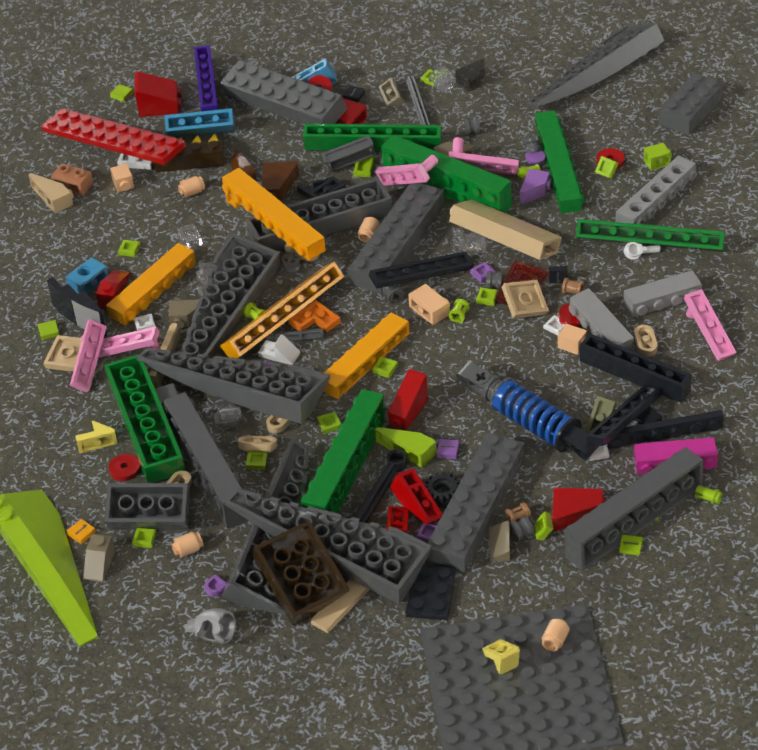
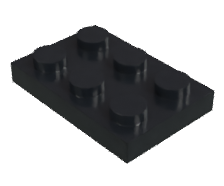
[406,565,456,621]

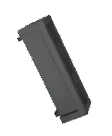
[321,135,377,173]

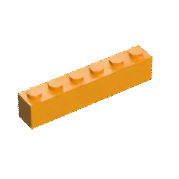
[106,243,196,325]
[323,312,410,399]

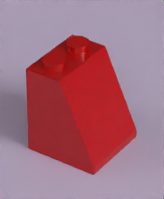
[134,71,182,117]

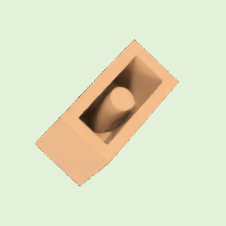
[408,284,450,325]

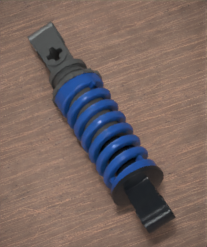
[456,360,599,460]

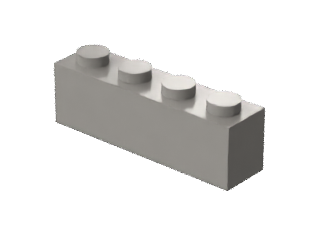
[624,270,702,317]
[569,288,634,349]

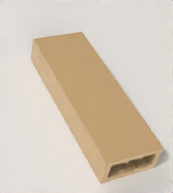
[449,199,562,260]

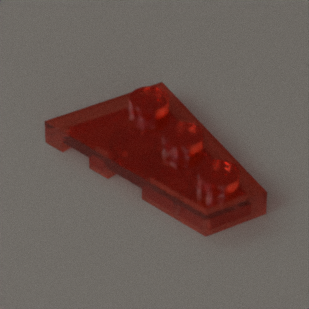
[495,260,549,305]

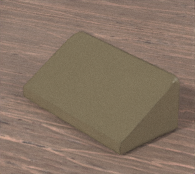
[379,77,406,107]
[489,521,510,561]

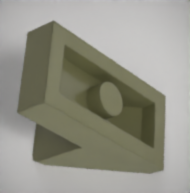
[586,396,617,433]

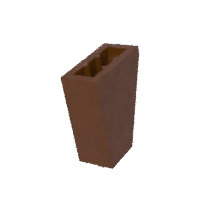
[262,161,299,201]

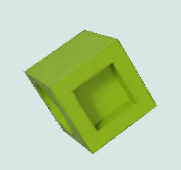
[644,143,672,170]

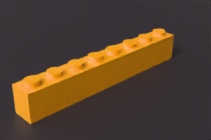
[222,168,326,261]
[220,262,345,358]

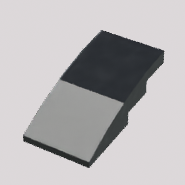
[47,277,107,338]

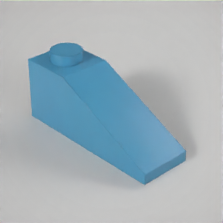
[292,58,337,88]

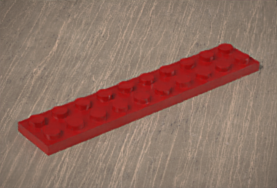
[41,108,186,165]

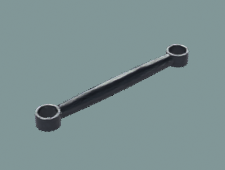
[354,449,407,523]

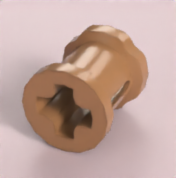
[562,278,584,294]
[505,502,531,524]

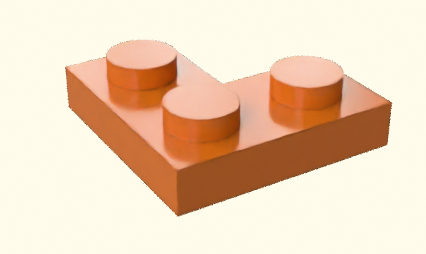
[288,300,341,332]

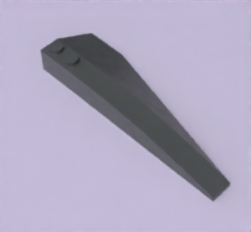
[526,23,664,107]
[181,233,280,359]
[136,348,330,424]
[222,438,309,614]
[224,488,432,604]

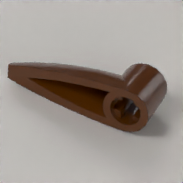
[231,150,256,179]

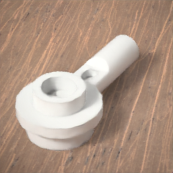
[624,242,660,260]

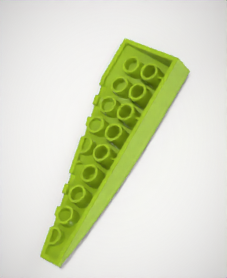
[0,490,98,647]

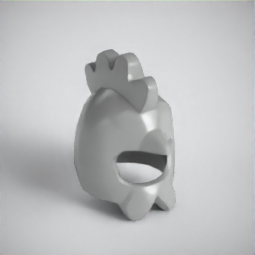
[184,608,236,644]

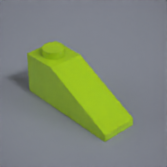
[375,427,437,468]

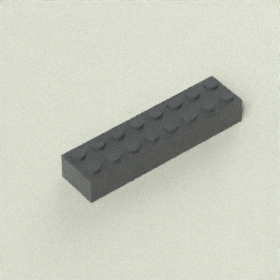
[220,60,347,124]
[246,178,392,251]
[348,183,445,294]
[164,392,249,529]
[427,433,525,573]
[564,447,703,571]

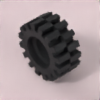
[424,472,460,508]

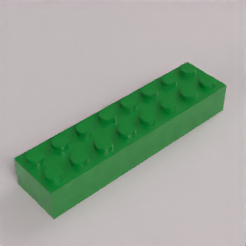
[381,135,512,213]
[104,355,185,483]
[301,389,386,513]

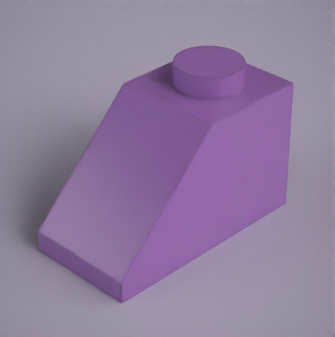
[520,169,552,204]

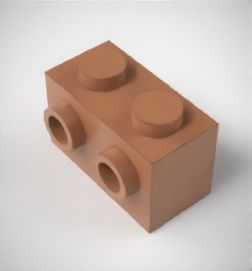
[51,164,93,196]

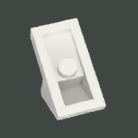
[258,334,301,365]

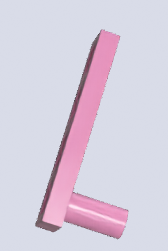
[448,137,519,175]
[375,155,438,185]
[684,289,737,361]
[70,319,107,392]
[98,327,161,358]

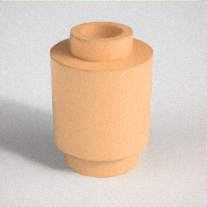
[178,176,205,197]
[358,217,380,242]
[171,532,204,558]
[542,619,570,651]

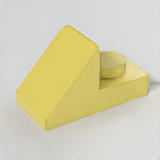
[75,421,118,453]
[482,639,520,675]

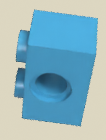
[65,257,108,294]

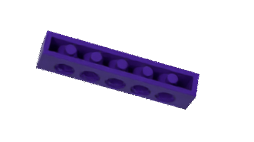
[194,45,218,112]

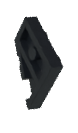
[297,176,346,199]

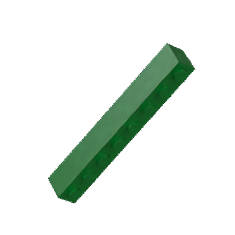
[535,110,585,214]
[303,124,442,151]
[576,219,725,251]

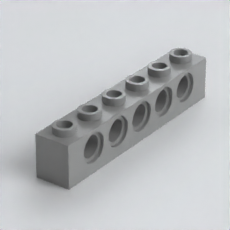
[616,155,697,225]

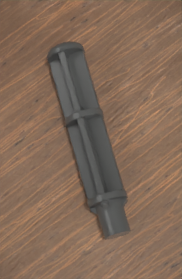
[266,328,324,342]

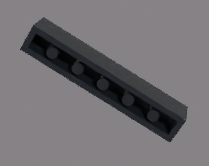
[580,333,692,403]

